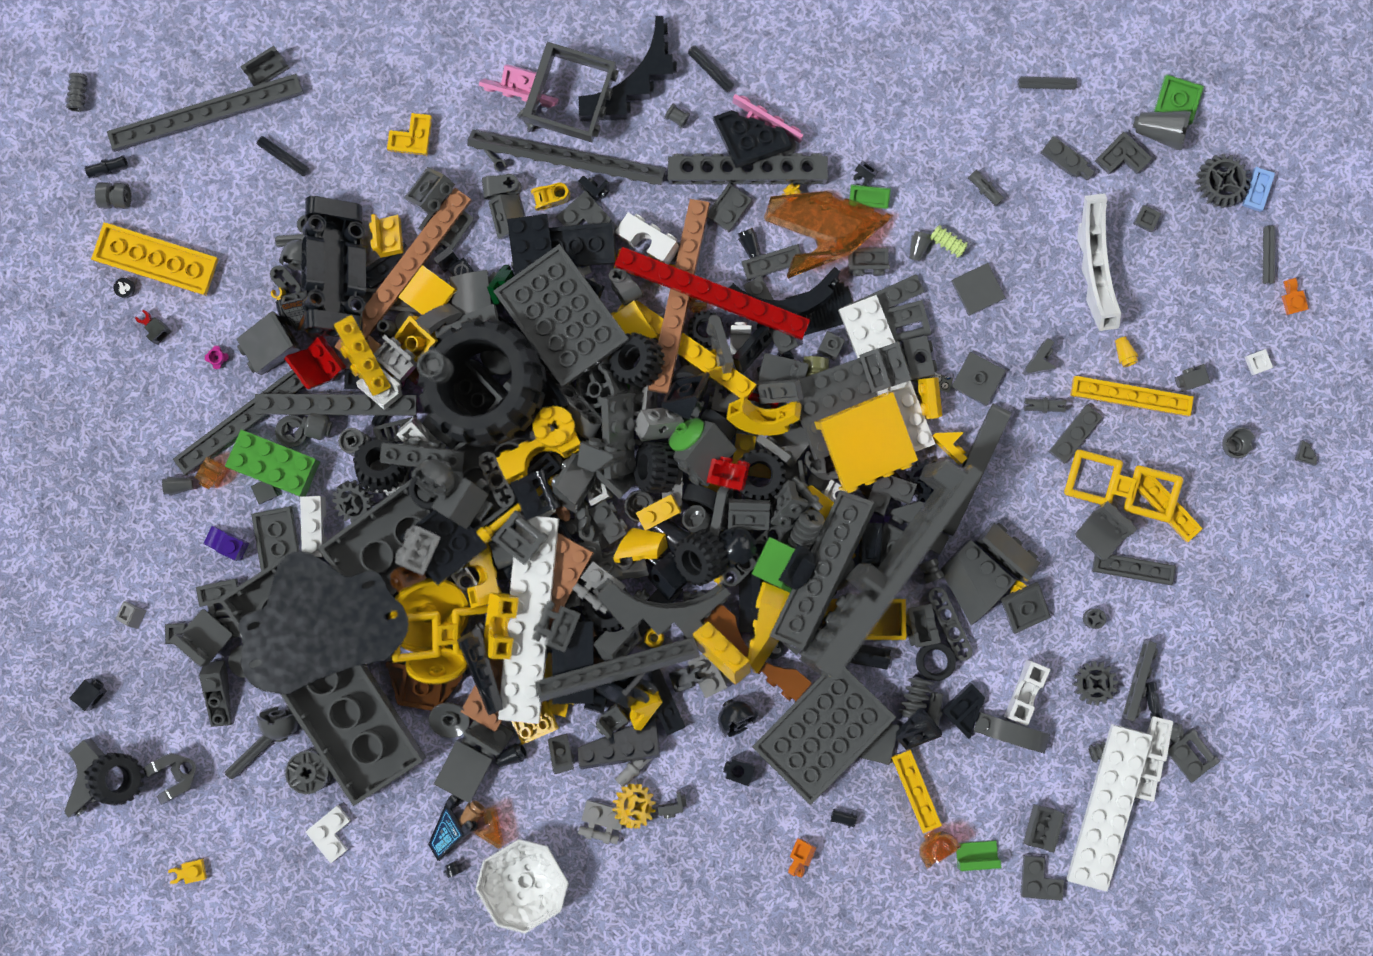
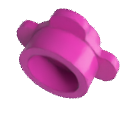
[205,346,229,370]

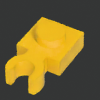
[168,858,207,884]

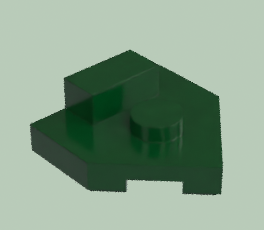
[487,265,514,308]

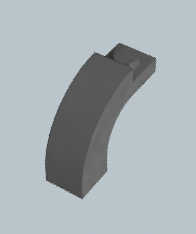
[974,712,1050,754]

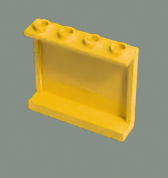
[814,392,918,493]

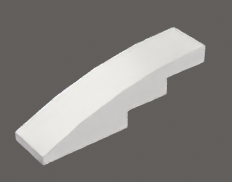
[1135,716,1173,802]

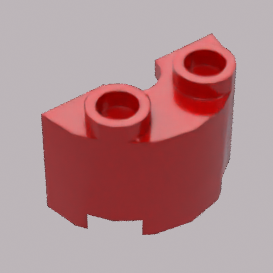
[707,456,750,491]

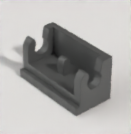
[240,46,289,86]

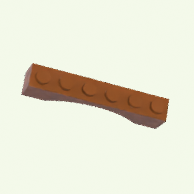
[704,604,812,701]

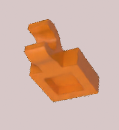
[1281,278,1308,315]
[788,838,817,878]

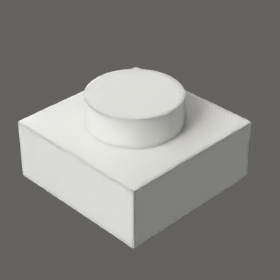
[1245,349,1273,375]

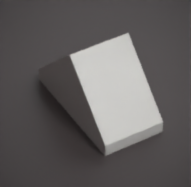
[587,476,614,506]

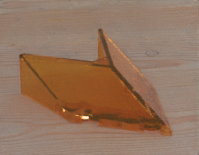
[764,191,893,278]

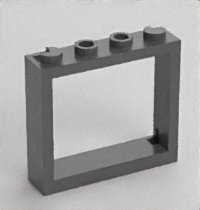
[522,42,619,143]

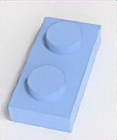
[1242,167,1275,212]

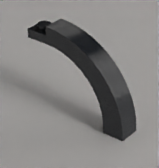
[729,267,841,317]

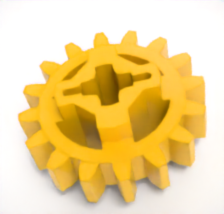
[612,784,656,829]

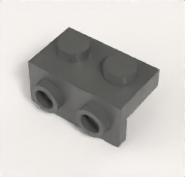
[848,248,890,276]
[1023,804,1065,853]

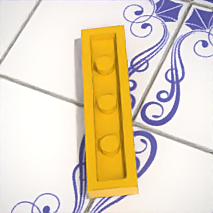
[1137,474,1203,542]
[891,749,942,834]

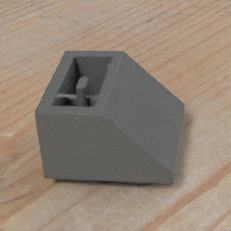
[551,453,596,513]

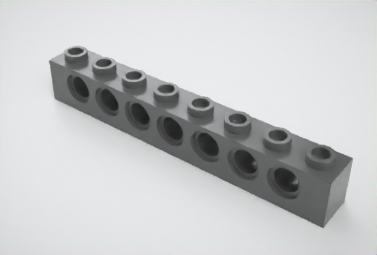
[668,153,828,185]

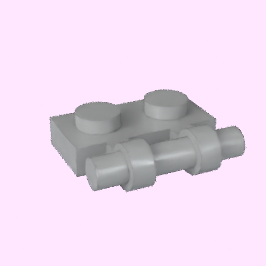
[572,561,626,614]
[578,800,622,845]

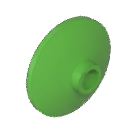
[669,418,704,451]

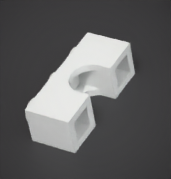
[615,213,679,265]
[300,496,327,558]
[1004,660,1050,726]

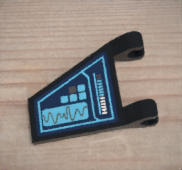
[428,794,479,861]

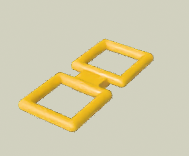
[1064,449,1184,523]
[391,605,488,662]

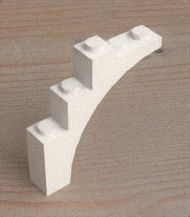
[1077,193,1121,331]

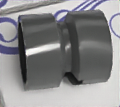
[95,182,131,209]
[418,350,454,383]
[338,428,373,457]
[682,505,712,533]

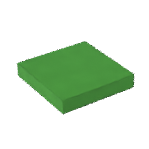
[1154,74,1204,125]

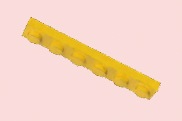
[1070,376,1194,417]

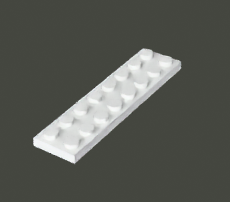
[838,295,935,452]
[1066,724,1153,892]

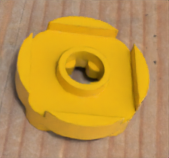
[533,406,575,448]

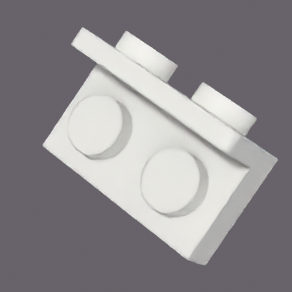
[356,365,402,410]

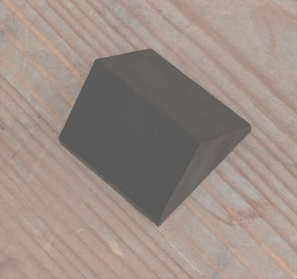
[431,472,489,530]

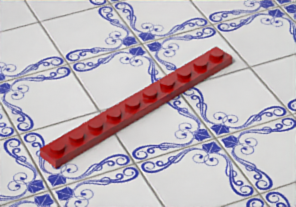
[614,247,810,340]

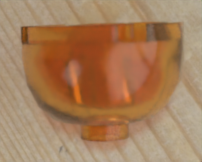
[919,830,961,869]

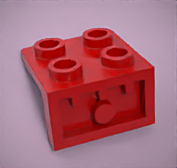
[284,336,346,390]

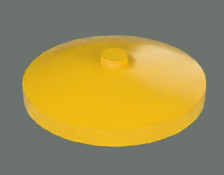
[387,578,469,652]

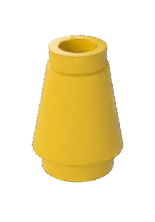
[1115,336,1139,368]

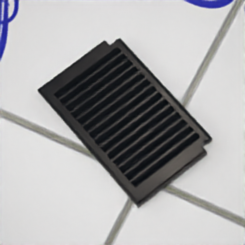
[785,282,853,338]

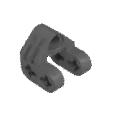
[143,753,196,805]

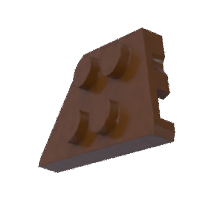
[386,661,464,711]

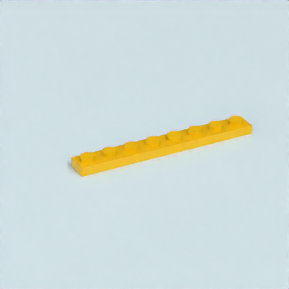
[617,300,757,399]

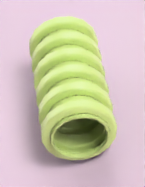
[930,225,968,258]

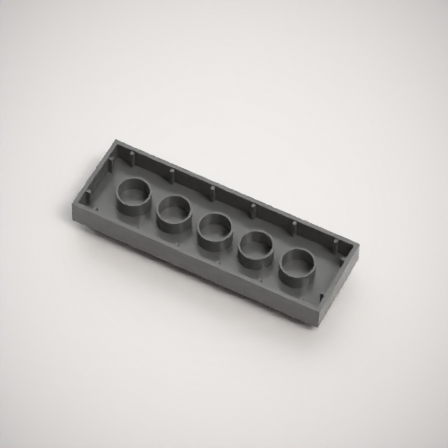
[318,431,564,597]
[218,554,426,807]

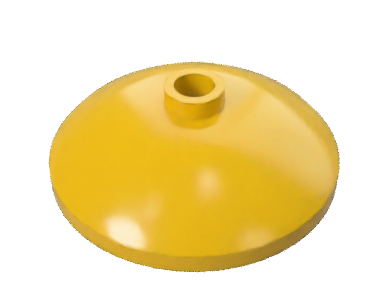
[406,646,468,684]

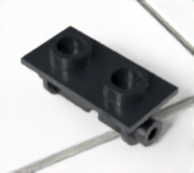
[848,644,891,670]

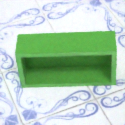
[225,430,320,497]

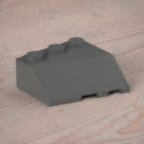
[940,540,1016,625]

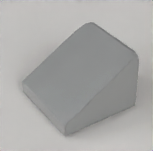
[116,601,146,629]

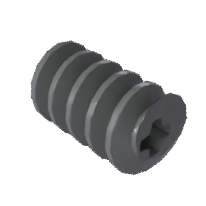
[788,510,825,551]
[898,677,934,718]

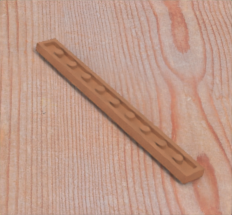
[334,188,472,351]
[648,199,710,394]

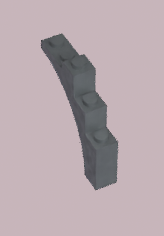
[593,578,730,639]

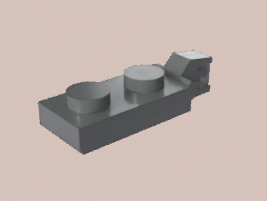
[1040,136,1094,181]

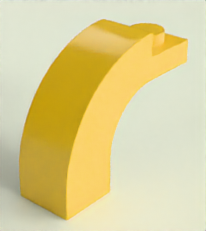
[727,397,801,436]

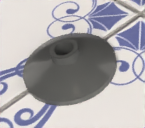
[429,703,470,738]

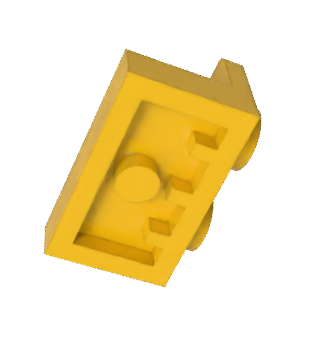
[369,214,403,258]

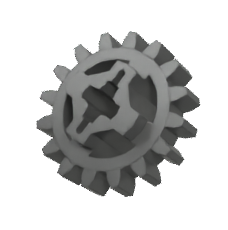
[332,480,375,523]
[1072,661,1118,706]

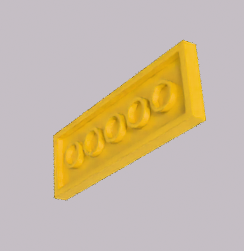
[91,222,219,296]

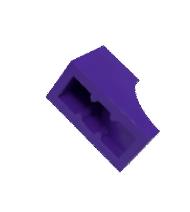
[203,526,249,561]

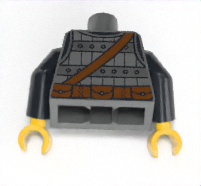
[271,287,318,338]

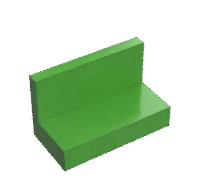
[955,840,1001,871]

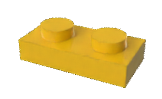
[636,494,682,531]

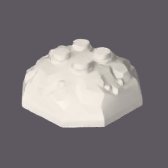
[476,839,568,933]

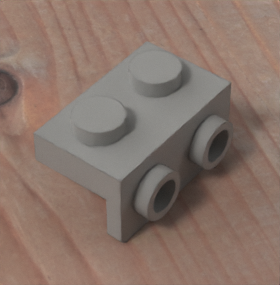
[374,335,418,382]

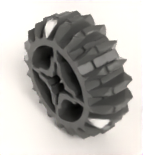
[1195,154,1251,208]

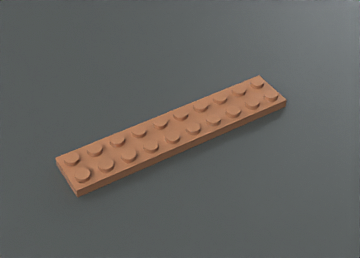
[460,533,594,732]

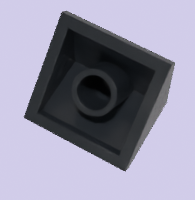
[661,372,710,419]

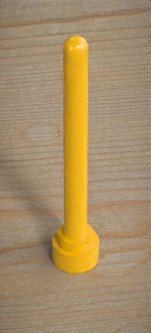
[476,475,555,545]

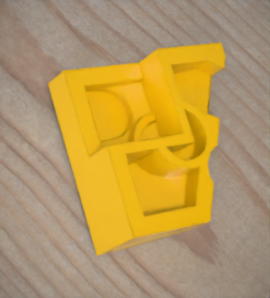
[613,528,668,563]

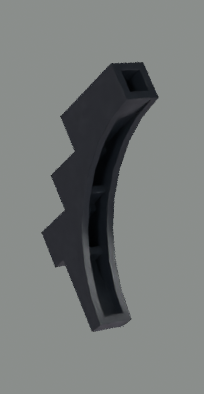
[578,16,677,121]

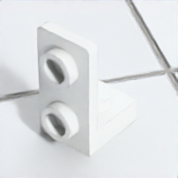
[730,322,751,355]

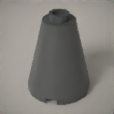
[1133,110,1191,150]

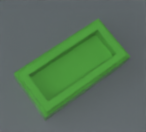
[848,184,891,209]

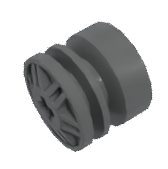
[285,748,334,795]

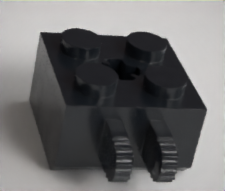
[595,655,658,709]

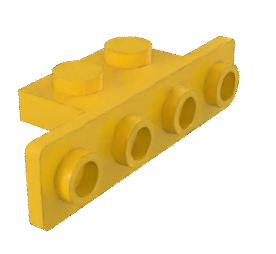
[334,315,391,396]

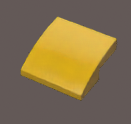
[399,265,457,315]
[612,300,657,339]

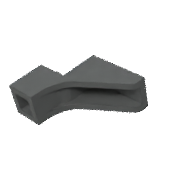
[64,738,105,818]

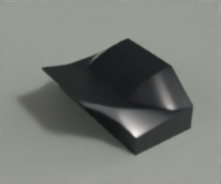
[779,544,816,590]

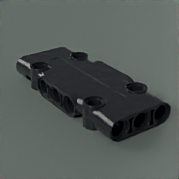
[301,196,366,338]

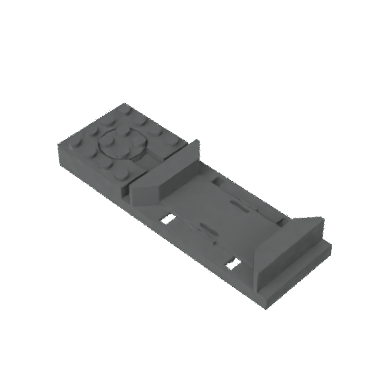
[799,460,983,680]

